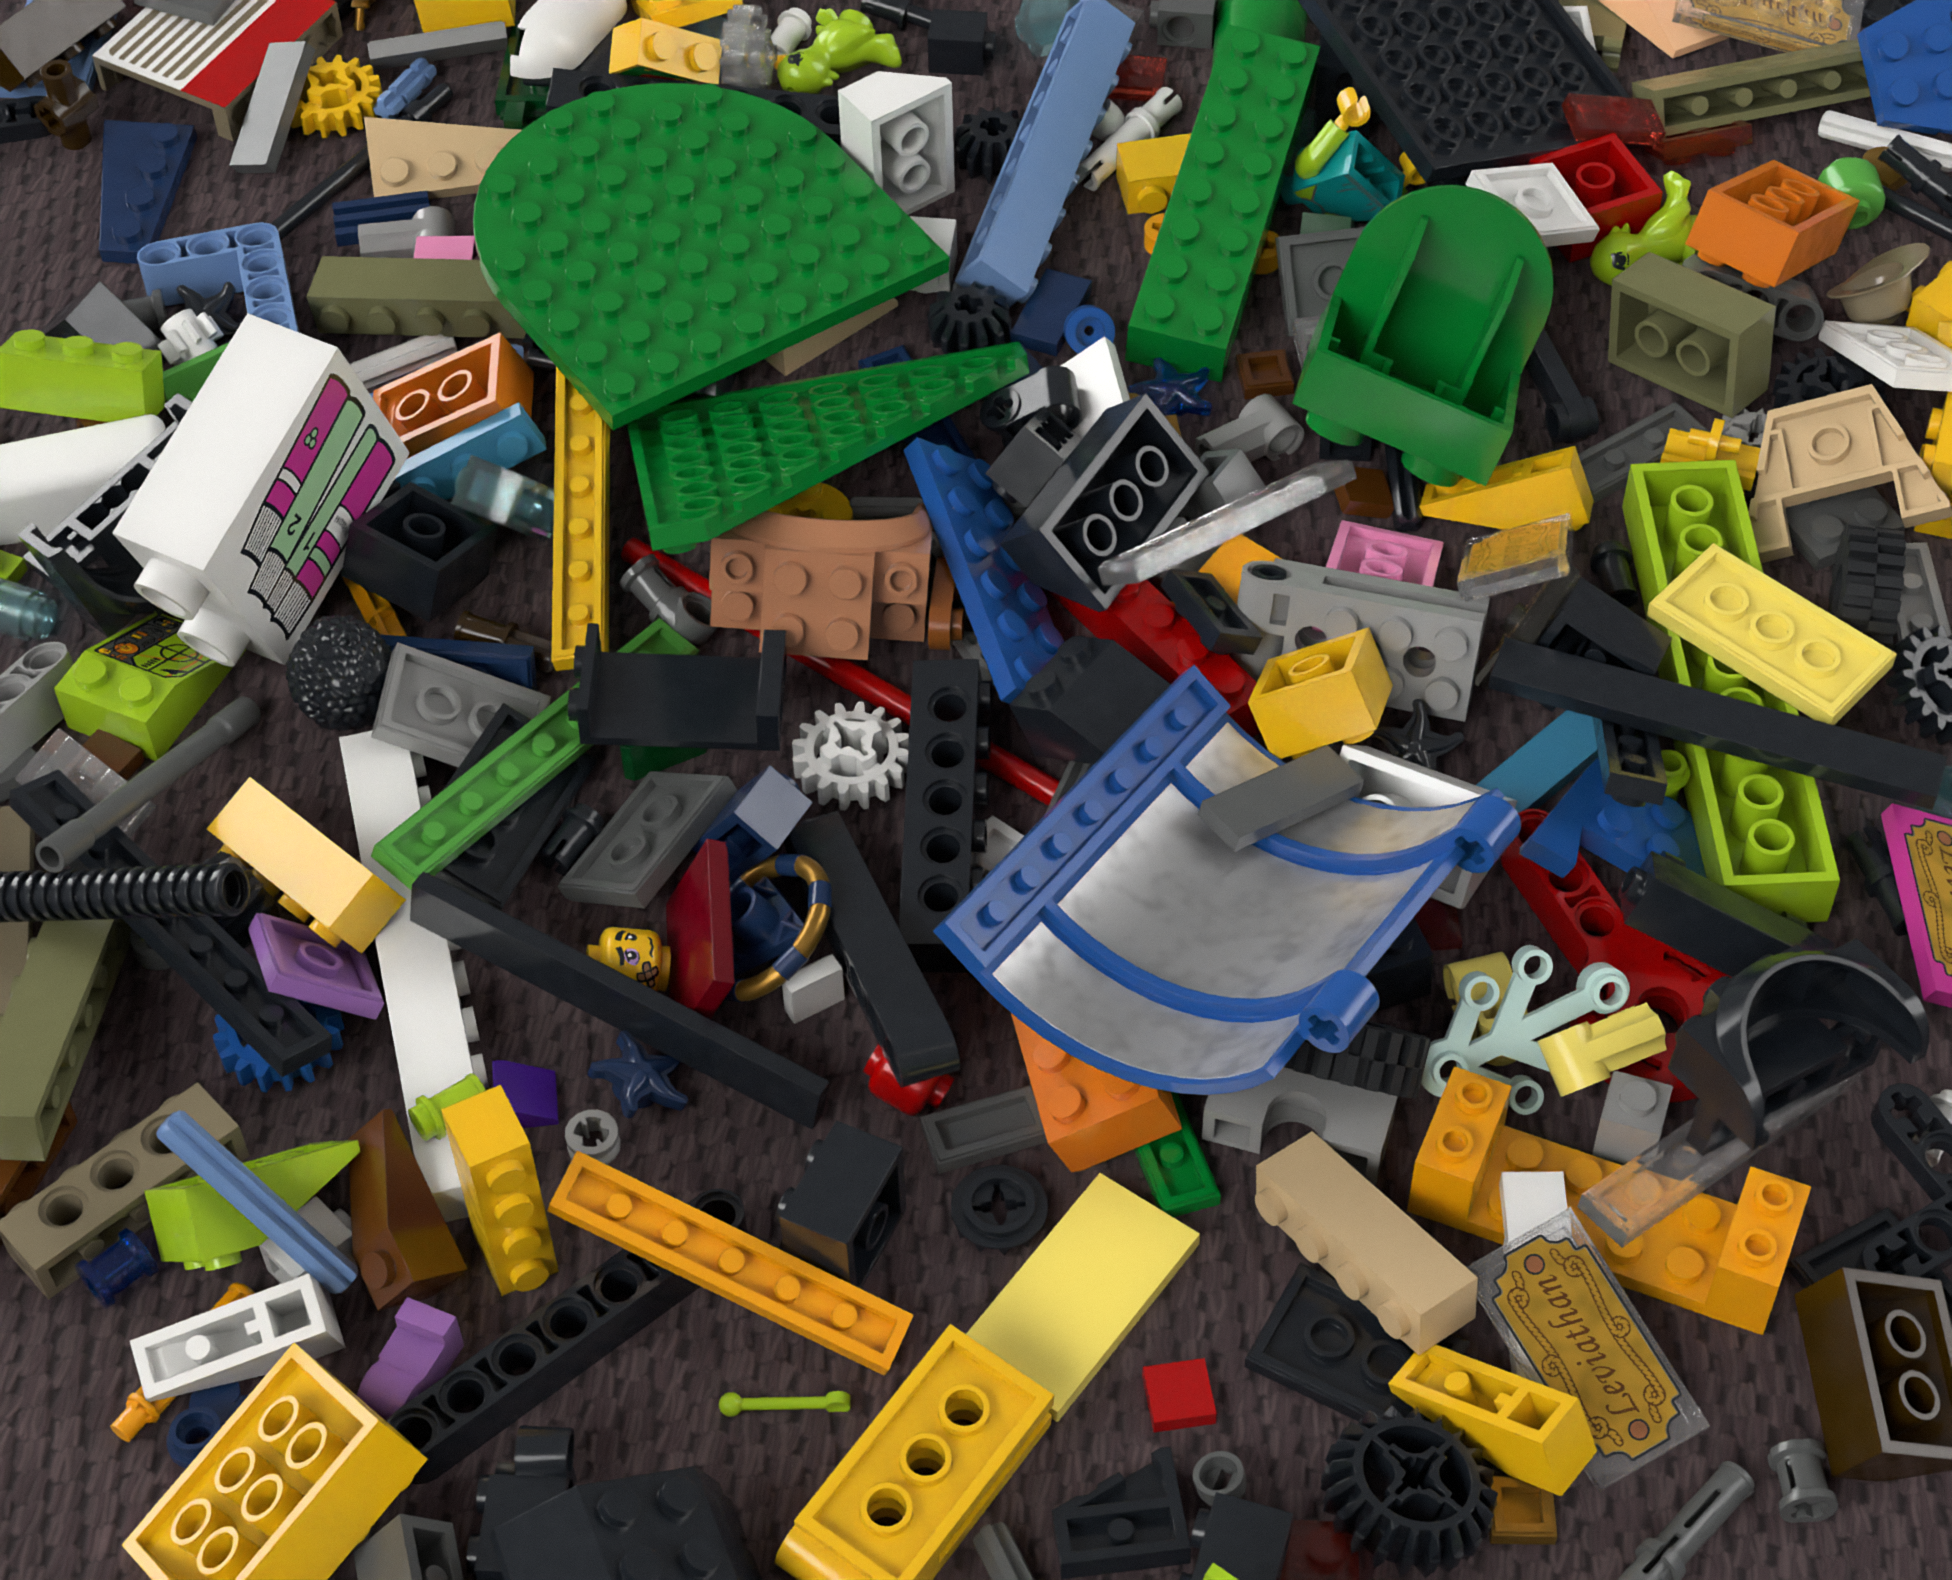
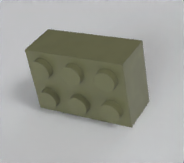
[1608,252,1776,418]

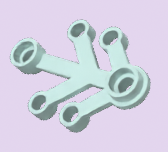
[1421,945,1630,1115]

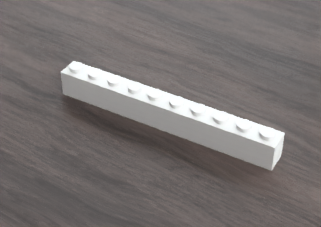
[339,730,489,1222]

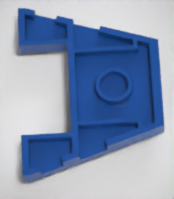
[1857,0,1952,135]
[1519,758,1707,878]

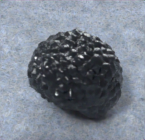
[286,614,392,731]

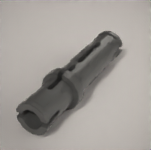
[1617,1461,1755,1580]

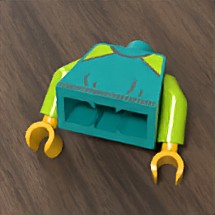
[1281,87,1426,222]

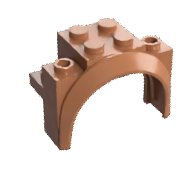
[709,503,932,660]

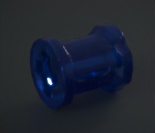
[75,1228,159,1309]

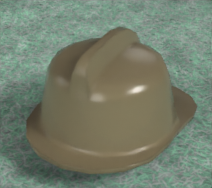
[1826,243,1930,325]

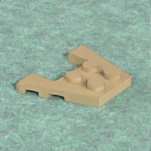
[1748,384,1952,563]

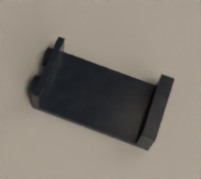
[568,623,787,751]

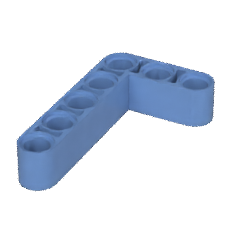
[137,222,300,333]

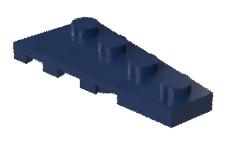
[99,120,197,264]

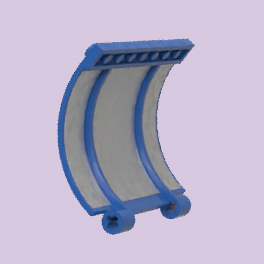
[933,665,1521,1095]

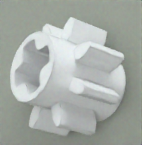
[157,309,224,366]

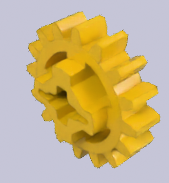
[291,55,382,138]

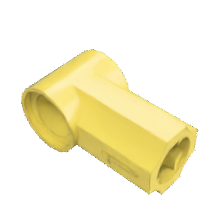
[1537,1002,1667,1097]

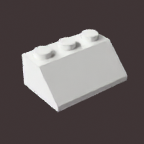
[838,71,955,215]
[1340,745,1517,909]

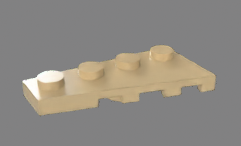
[364,117,521,199]

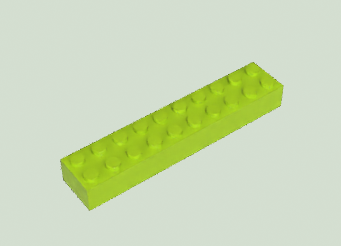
[1622,460,1840,922]

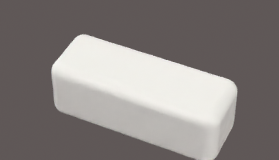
[0,414,166,546]

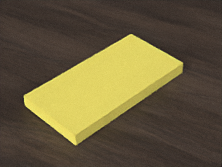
[1647,543,1897,725]
[966,1173,1200,1422]

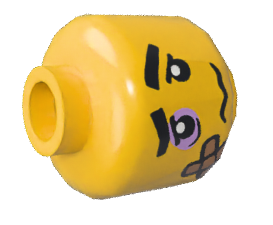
[586,927,671,991]

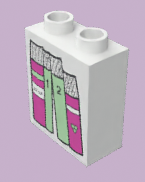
[113,313,410,667]

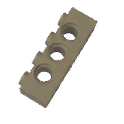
[0,1082,249,1300]

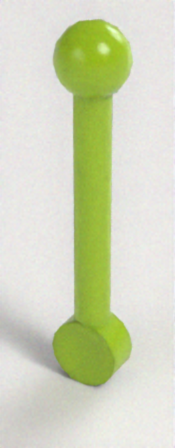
[718,1391,851,1417]

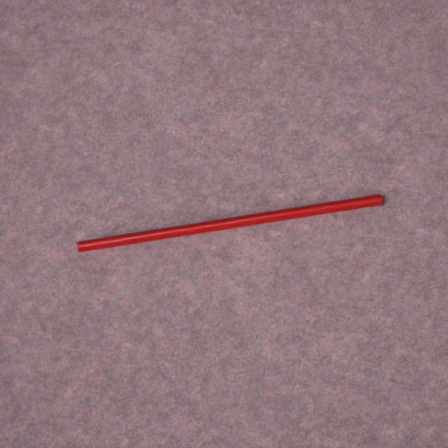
[621,537,1060,806]

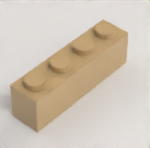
[1255,1131,1478,1355]

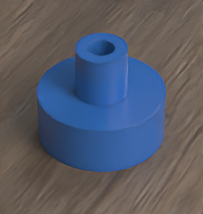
[1063,305,1115,354]

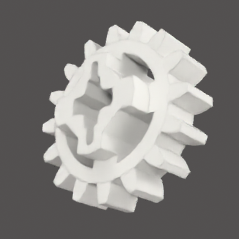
[792,702,909,811]

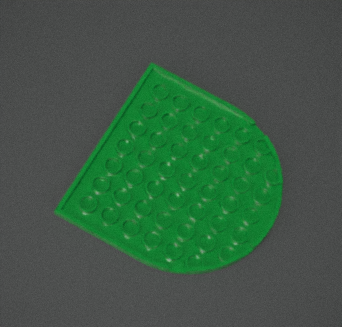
[473,83,950,430]

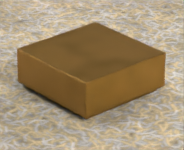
[1489,1476,1557,1545]

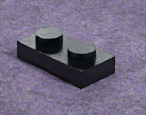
[1161,568,1263,655]

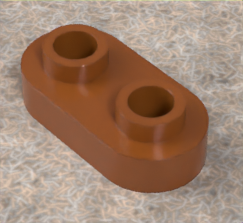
[928,556,965,651]

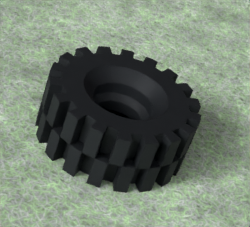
[1827,524,1906,650]
[1284,1020,1431,1098]

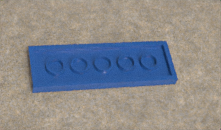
[903,437,1064,704]

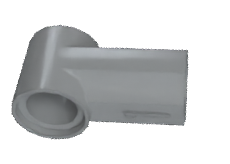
[358,206,456,258]
[1195,394,1304,462]

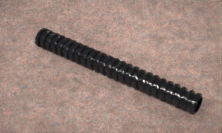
[0,863,250,922]

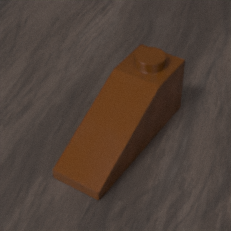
[348,1108,467,1310]

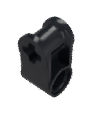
[980,365,1082,448]

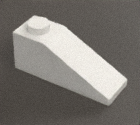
[130,1273,346,1402]

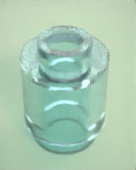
[0,578,57,641]

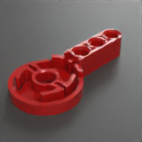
[1501,809,1732,1103]

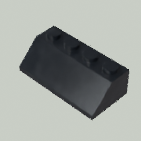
[1000,393,1209,612]

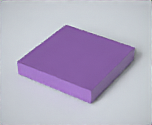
[248,913,384,1020]

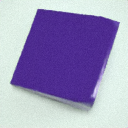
[492,1060,559,1128]

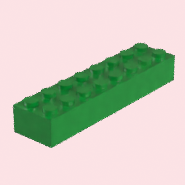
[1125,24,1320,382]

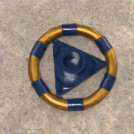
[723,854,832,1002]

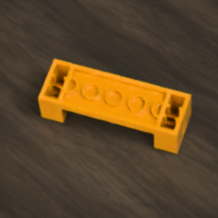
[1407,1066,1811,1335]

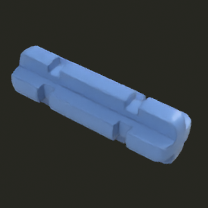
[373,58,437,119]

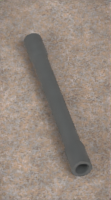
[35,696,261,873]

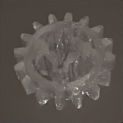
[719,4,777,89]

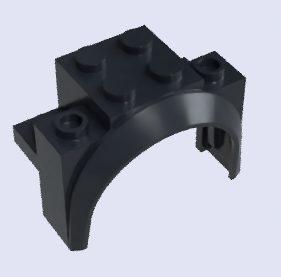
[17,393,193,638]

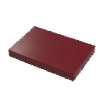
[666,838,735,1019]

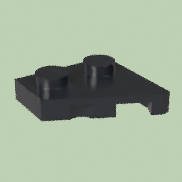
[1052,1446,1191,1580]

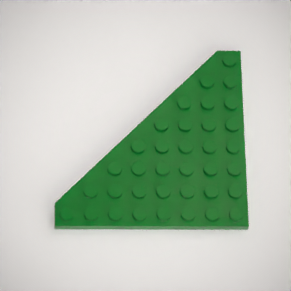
[627,341,1029,554]

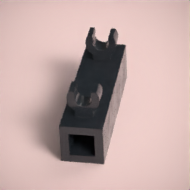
[1618,850,1835,977]

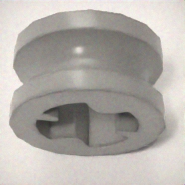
[565,1109,621,1165]

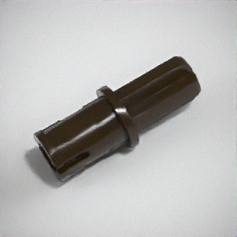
[454,610,555,673]

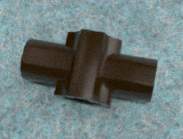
[34,60,99,150]

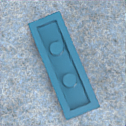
[395,402,547,500]

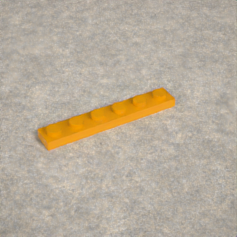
[547,1150,914,1376]

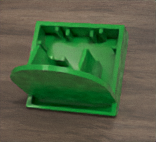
[1292,185,1554,487]

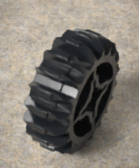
[1320,1405,1498,1579]

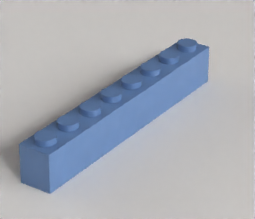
[955,0,1135,308]

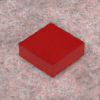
[1142,1358,1217,1433]

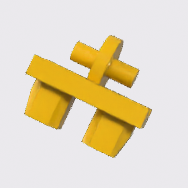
[1660,418,1760,493]

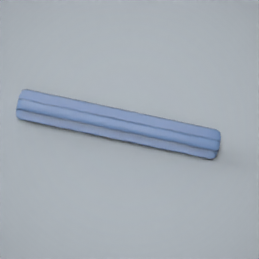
[156,1110,359,1294]

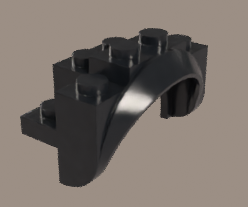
[1668,938,1929,1156]

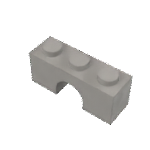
[1202,1067,1398,1184]

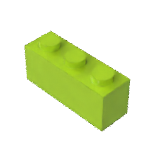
[0,329,165,422]

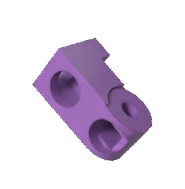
[357,1297,464,1421]

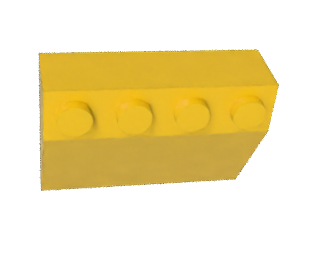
[122,1342,428,1580]

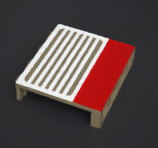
[92,0,343,141]

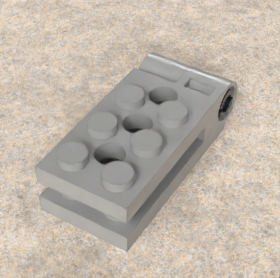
[1229,558,1490,722]

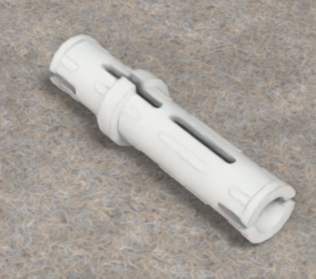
[1076,87,1182,191]

